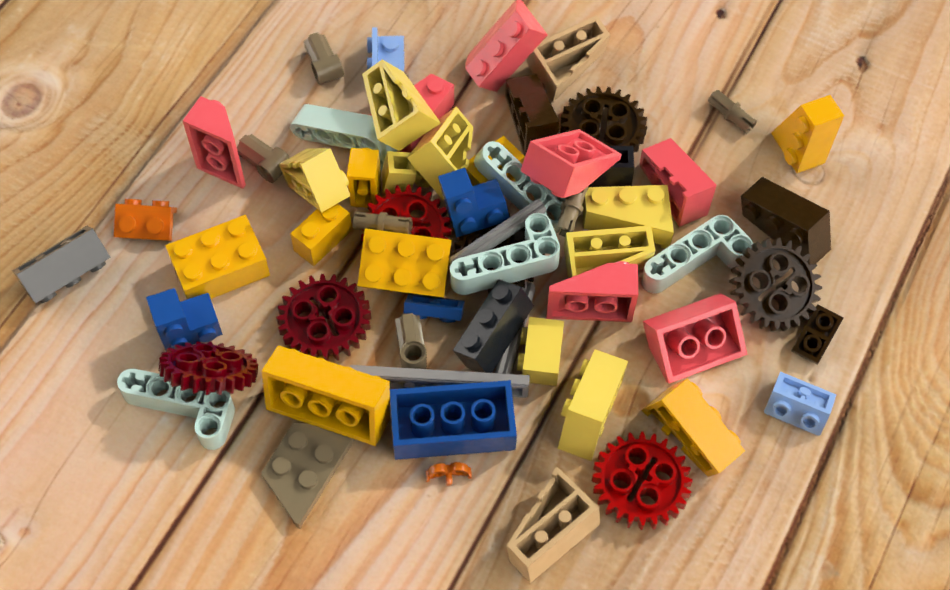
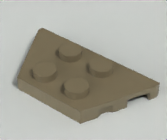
[261,423,355,528]

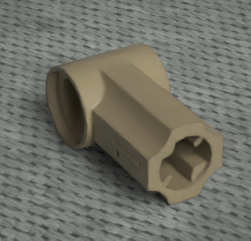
[304,32,344,84]
[237,134,290,183]
[395,313,427,369]

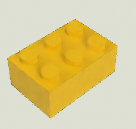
[165,214,270,299]
[357,228,451,298]

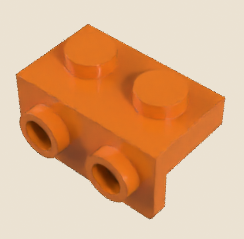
[114,199,177,241]

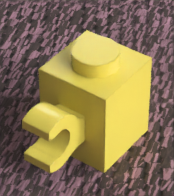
[381,151,429,194]

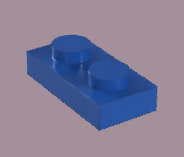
[403,294,465,323]

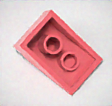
[520,129,622,198]
[546,261,638,322]

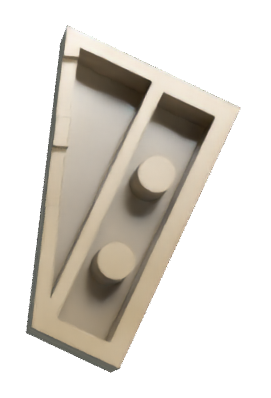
[526,15,610,103]
[507,466,600,583]

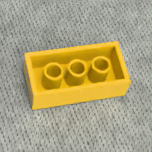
[262,345,390,446]

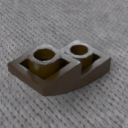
[791,304,844,365]

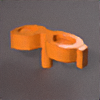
[426,462,472,486]

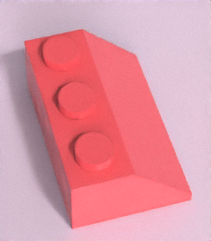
[465,0,548,92]
[183,96,246,189]
[643,293,748,384]

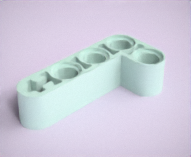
[290,104,398,171]
[474,141,566,228]
[450,213,560,295]
[641,215,753,294]
[117,369,235,450]

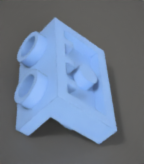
[367,27,405,72]
[764,371,836,436]

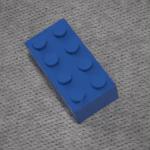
[390,380,517,460]

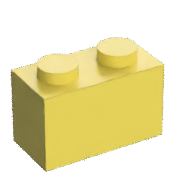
[517,317,564,386]

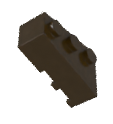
[505,74,560,156]
[741,177,831,265]

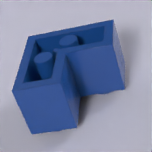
[438,168,510,237]
[146,288,223,351]

